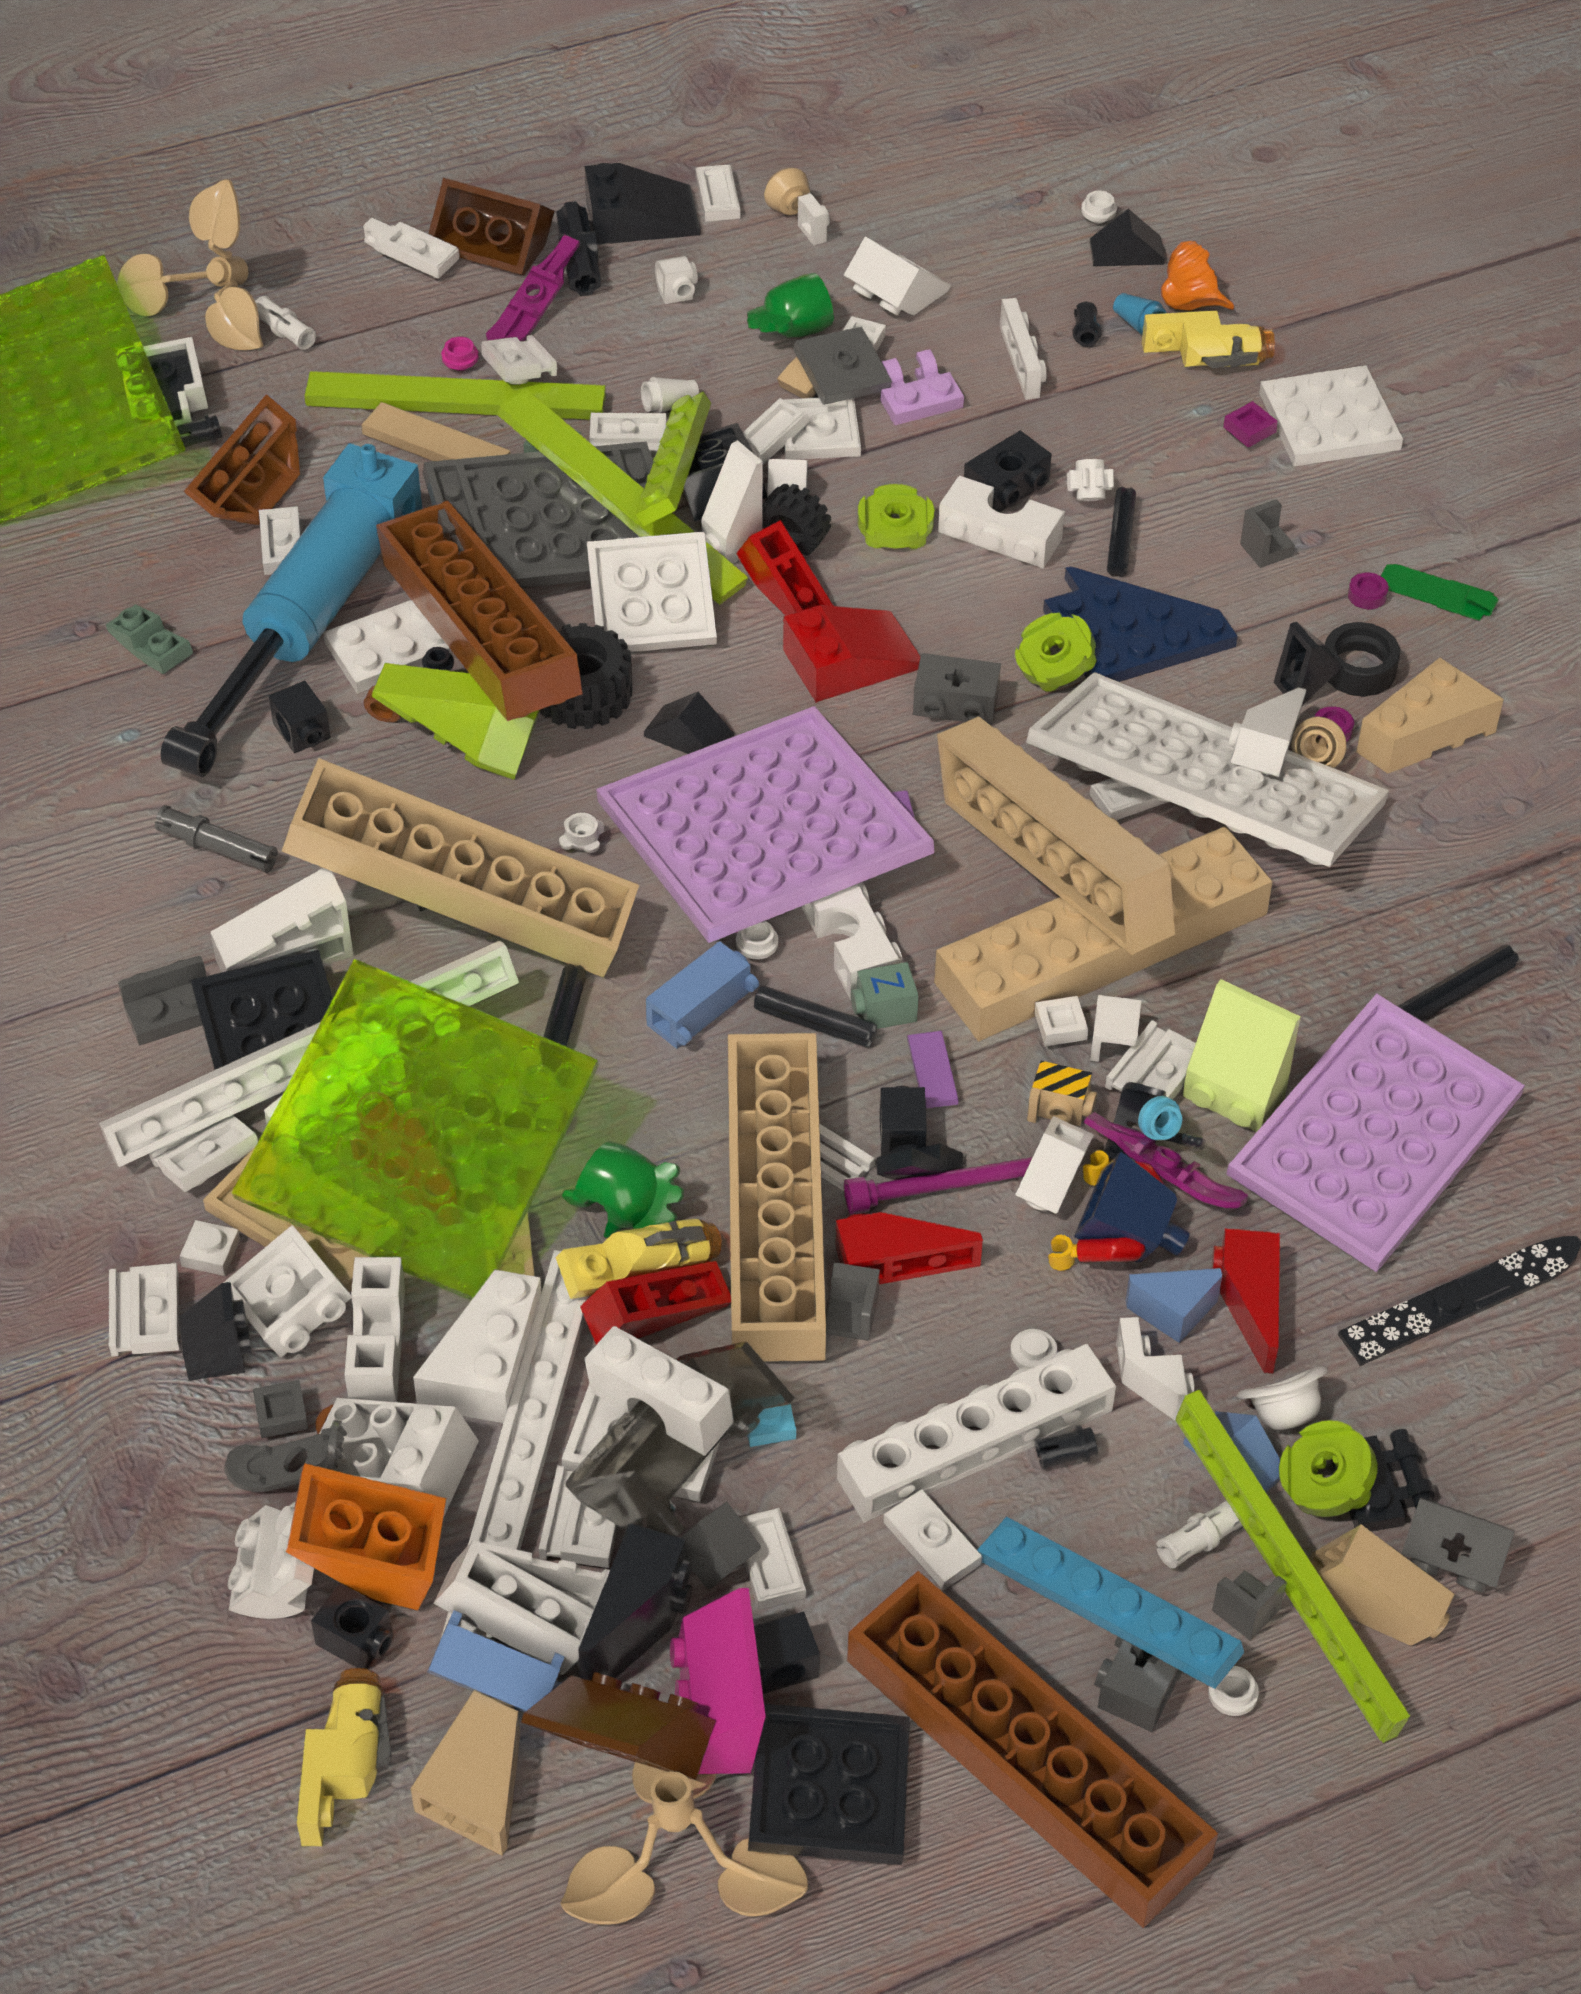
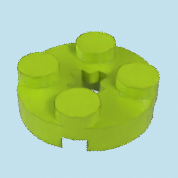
[857,484,935,549]
[1015,613,1096,692]
[1279,1420,1377,1517]

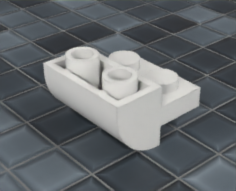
[228,1501,314,1619]

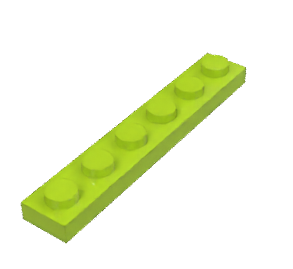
[635,391,711,526]

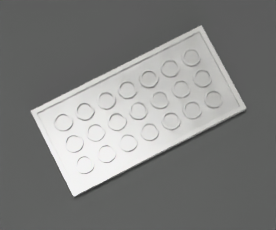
[1026,672,1389,867]

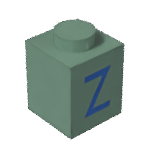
[850,962,918,1029]

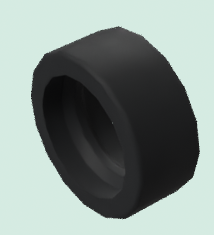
[1325,622,1400,697]

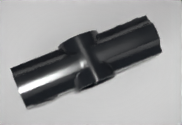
[556,202,601,296]

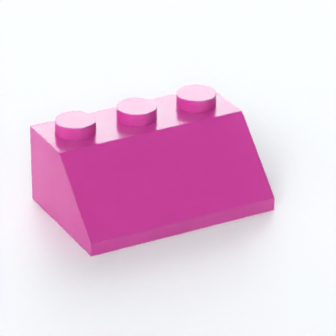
[670,1588,766,1774]

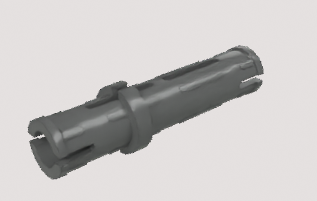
[155,805,278,873]

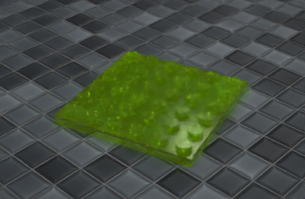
[232,959,599,1301]

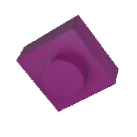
[1223,401,1278,448]

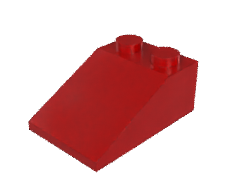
[783,605,921,702]

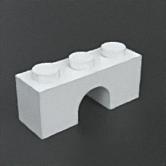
[938,476,1065,569]
[802,882,903,1000]
[344,1257,405,1402]
[584,1326,734,1456]

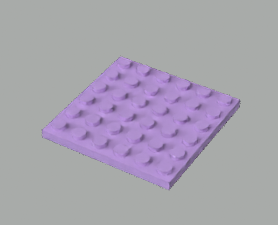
[596,706,934,943]

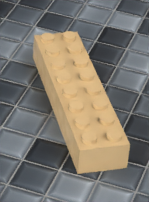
[937,716,1176,955]
[282,758,639,978]
[934,826,1272,1042]
[728,1033,826,1362]

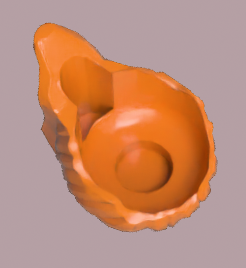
[1161,240,1234,311]

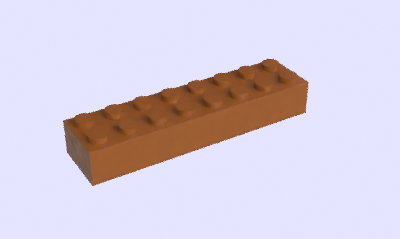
[376,500,582,721]
[847,1571,1218,1928]

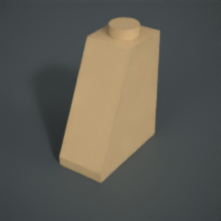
[1309,1525,1454,1646]
[411,1690,520,1856]

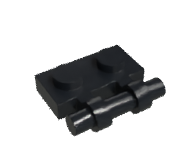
[1331,1429,1436,1532]

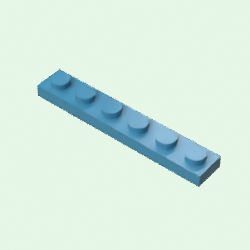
[977,1516,1244,1689]

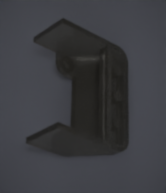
[565,1341,795,1536]

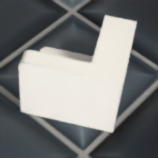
[1090,995,1141,1062]

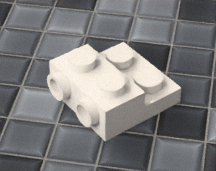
[223,1225,351,1358]

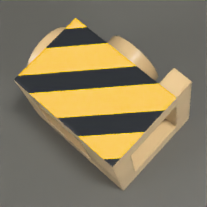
[1027,1060,1097,1127]

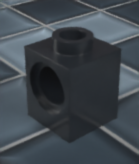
[269,680,331,754]
[879,1086,927,1156]
[311,1583,393,1672]
[754,1612,820,1694]

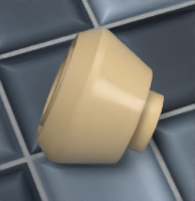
[764,168,810,215]
[1291,717,1346,768]

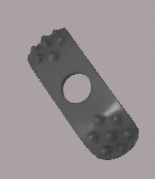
[224,1420,347,1492]

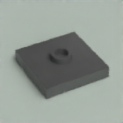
[793,326,892,405]

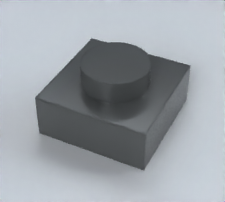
[253,1380,308,1438]

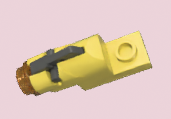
[1142,311,1275,368]
[555,1219,722,1299]
[297,1668,391,1846]

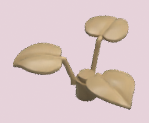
[117,180,263,350]
[560,1762,808,1925]

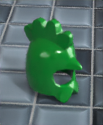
[747,273,834,338]
[562,1141,684,1238]

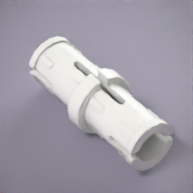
[255,296,316,350]
[1156,1500,1243,1568]

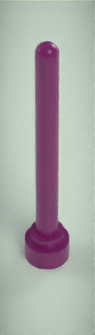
[844,1157,1033,1215]

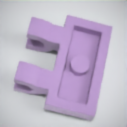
[880,349,964,426]

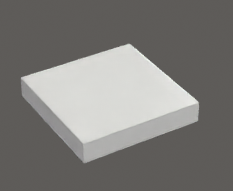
[783,398,861,460]

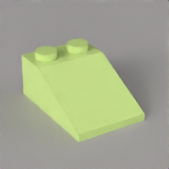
[1183,979,1301,1132]

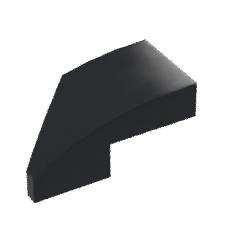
[877,1143,963,1180]

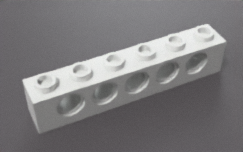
[837,1344,1116,1523]

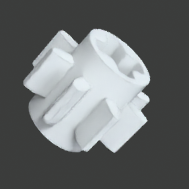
[1067,459,1114,501]

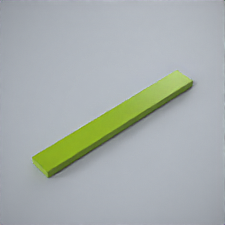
[304,371,606,420]
[497,388,748,605]
[1175,1390,1410,1743]

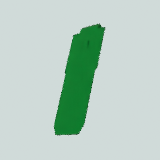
[1381,564,1499,621]

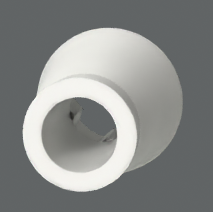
[641,377,699,413]

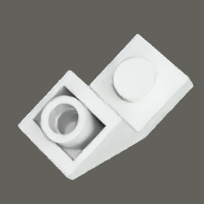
[1016,1116,1094,1214]
[1116,1317,1194,1420]

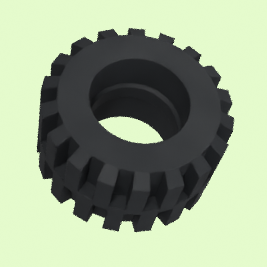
[540,623,633,729]

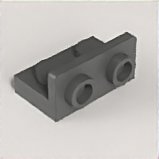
[118,956,207,1046]

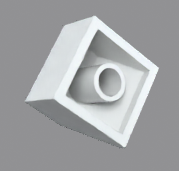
[844,236,951,316]

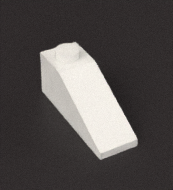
[702,440,763,564]
[1228,688,1306,777]

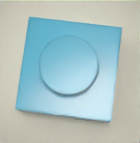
[741,1390,796,1447]

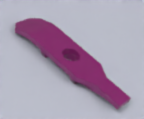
[486,235,580,342]
[1084,1112,1248,1208]

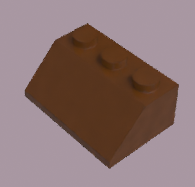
[428,177,555,276]
[521,1672,716,1780]

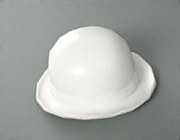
[1236,1366,1328,1430]

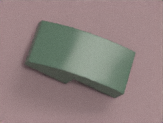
[106,604,193,674]

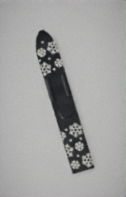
[1338,1236,1581,1366]

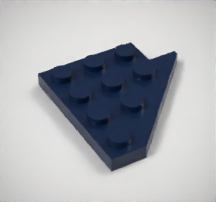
[1043,566,1238,682]

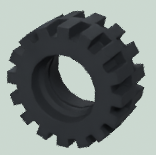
[762,483,831,556]

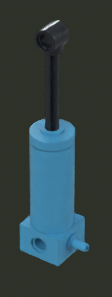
[160,443,423,777]

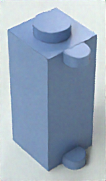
[646,941,759,1049]
[427,1610,565,1713]

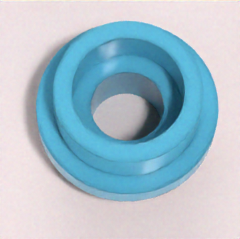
[1138,1096,1182,1140]

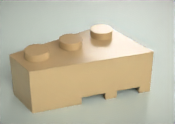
[1356,658,1504,774]

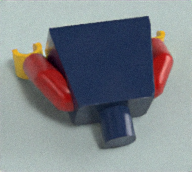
[1048,1150,1190,1271]

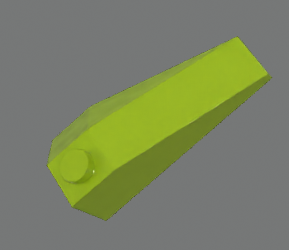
[372,663,540,780]

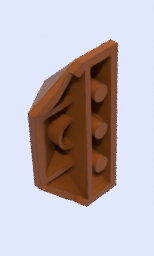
[183,394,300,525]

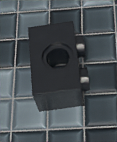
[964,430,1052,512]

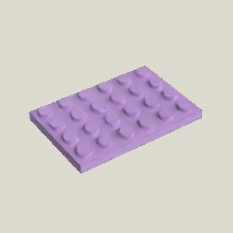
[1226,993,1525,1272]

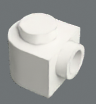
[655,256,698,304]

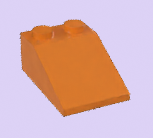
[286,1463,446,1610]

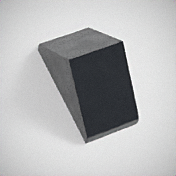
[1090,209,1165,267]
[1273,622,1343,706]
[644,691,734,754]

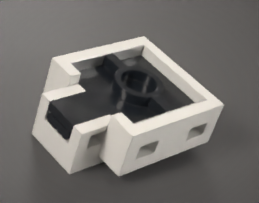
[118,337,208,437]

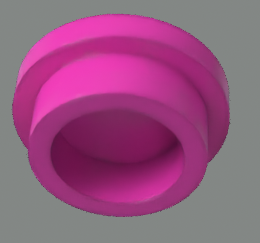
[441,336,479,371]

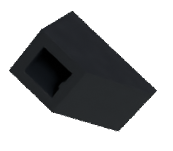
[180,1282,252,1381]

